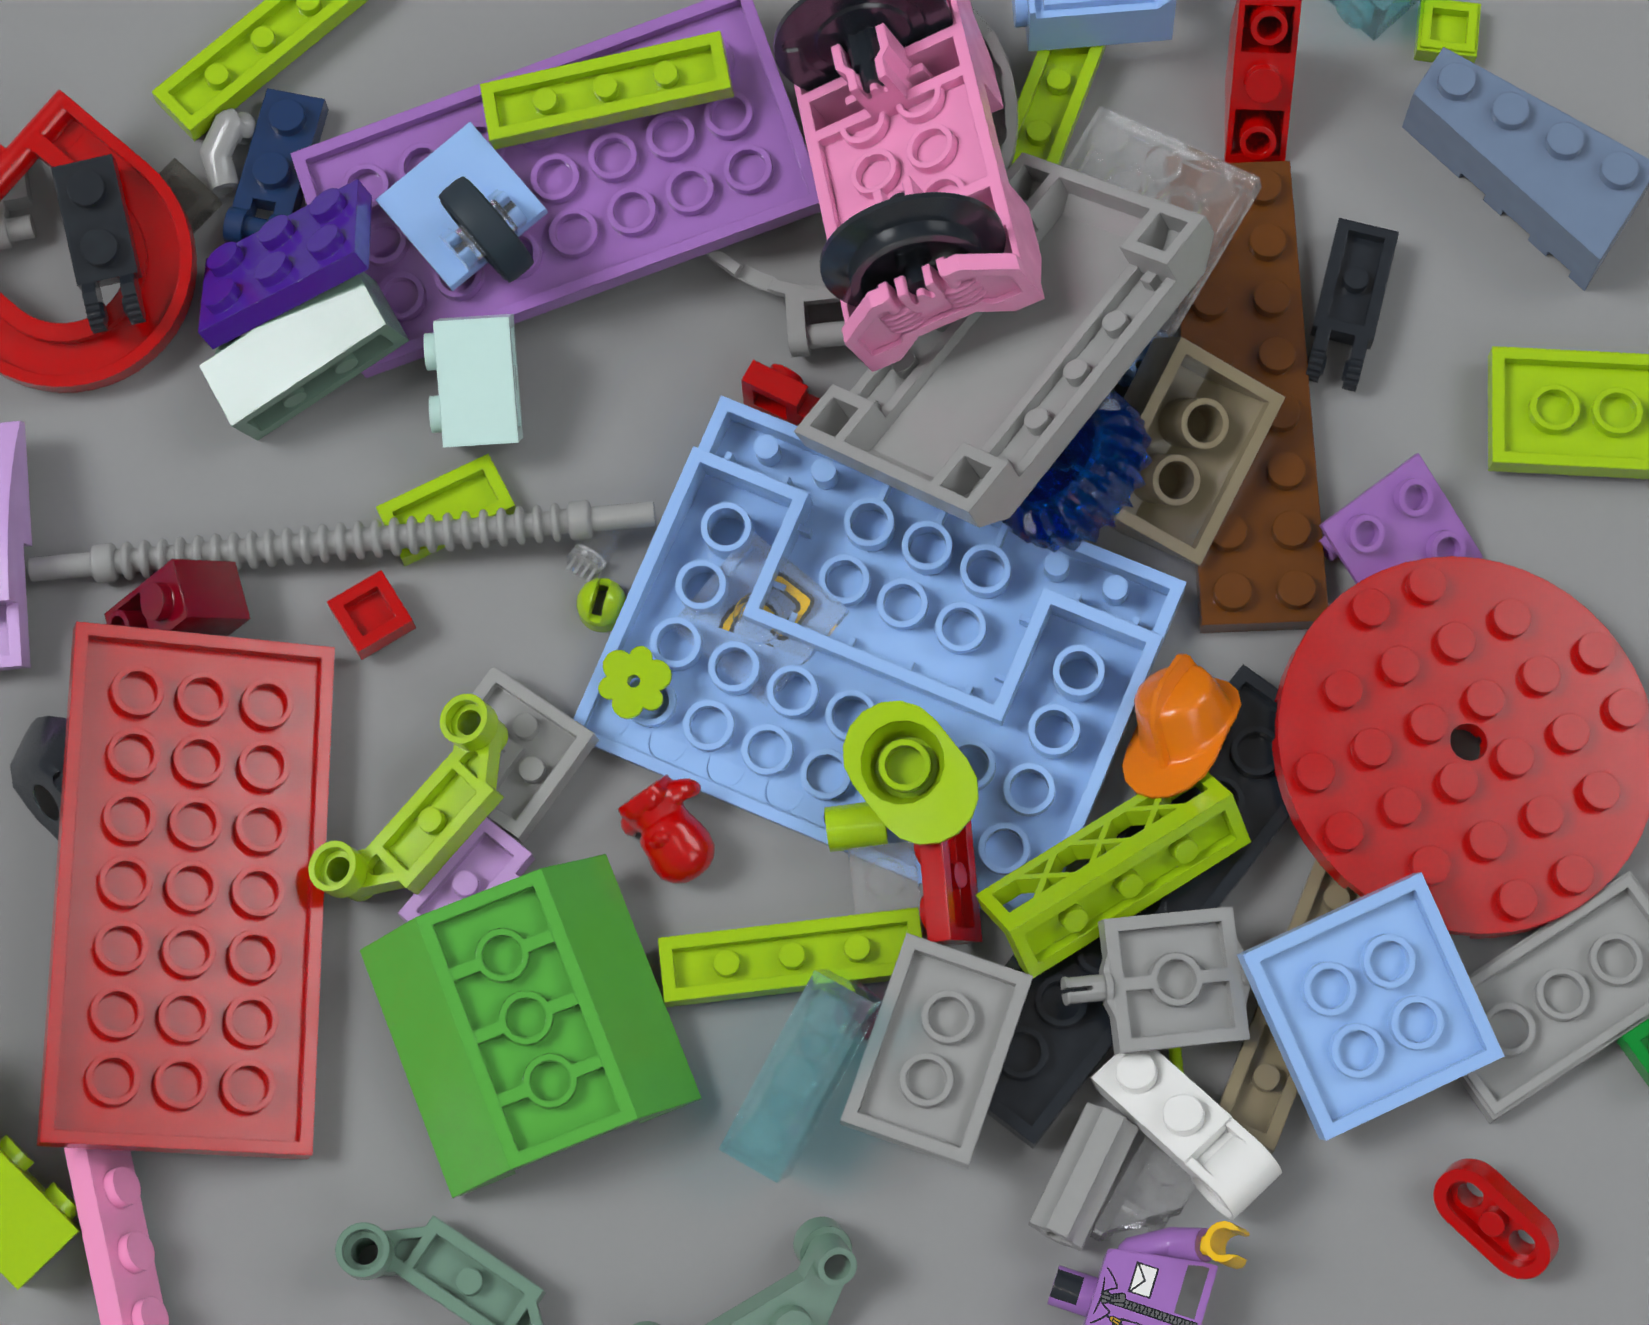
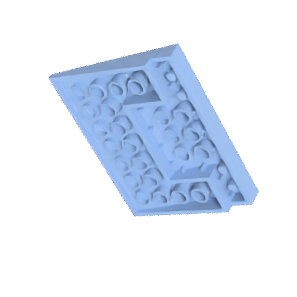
[573,395,1187,912]

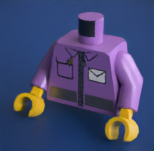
[1047,1221,1250,1325]

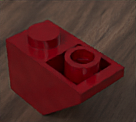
[104,559,251,636]

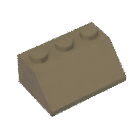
[1069,337,1285,566]

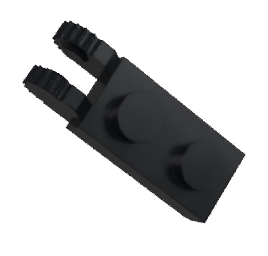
[51,154,146,334]
[1306,218,1399,392]

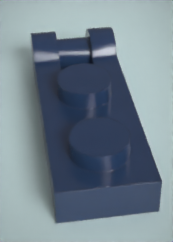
[223,88,329,243]

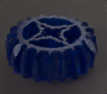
[1002,390,1152,553]

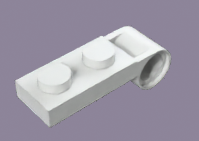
[1091,1050,1282,1220]

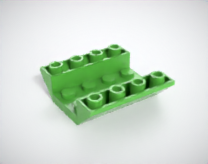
[360,854,702,1199]

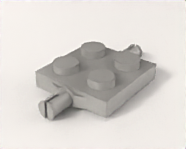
[1061,906,1250,1055]

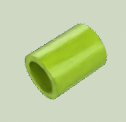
[824,802,888,852]

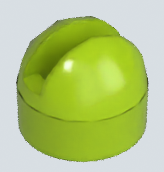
[576,578,626,632]

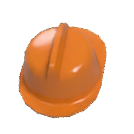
[1122,653,1241,799]

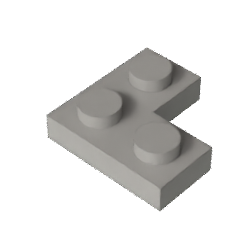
[472,666,599,844]

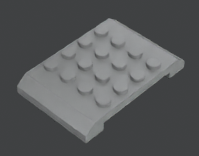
[794,152,1214,528]

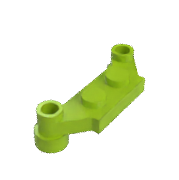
[308,693,508,902]

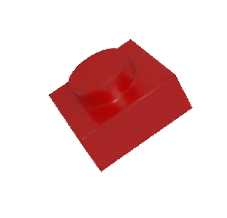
[327,570,416,660]

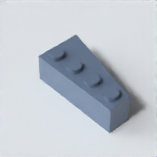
[1402,47,1649,291]

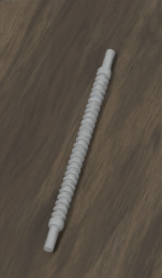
[28,500,656,583]

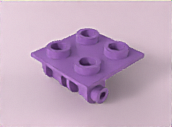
[1319,453,1483,584]

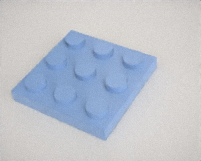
[1237,872,1505,1141]

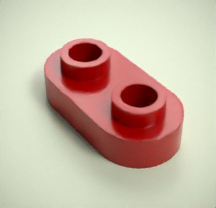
[1433,1158,1559,1279]

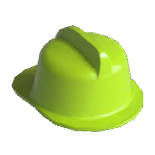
[843,701,979,845]

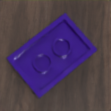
[198,179,372,349]

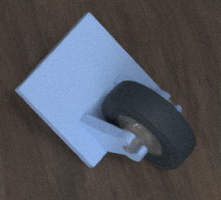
[376,122,548,291]

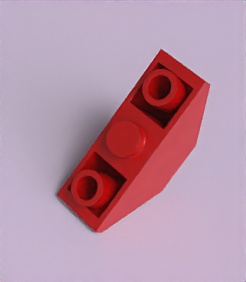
[1224,0,1302,163]

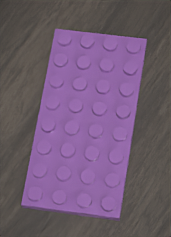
[291,0,821,378]

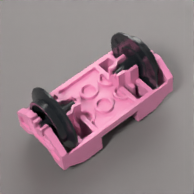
[773,0,1045,372]

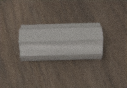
[1028,1102,1139,1251]

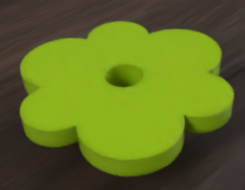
[598,646,672,719]

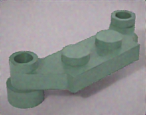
[335,1215,546,1325]
[633,1216,857,1325]

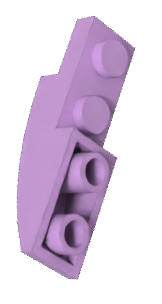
[0,421,32,671]

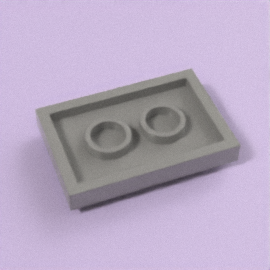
[840,933,1033,1169]

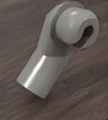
[200,108,256,199]

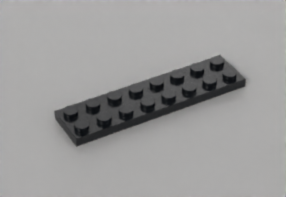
[987,664,1290,1149]

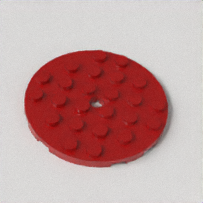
[1272,556,1649,939]

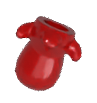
[617,774,715,884]

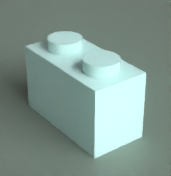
[424,314,523,448]

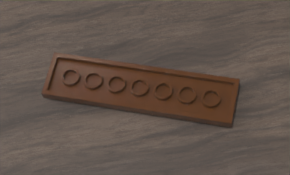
[1167,161,1328,633]

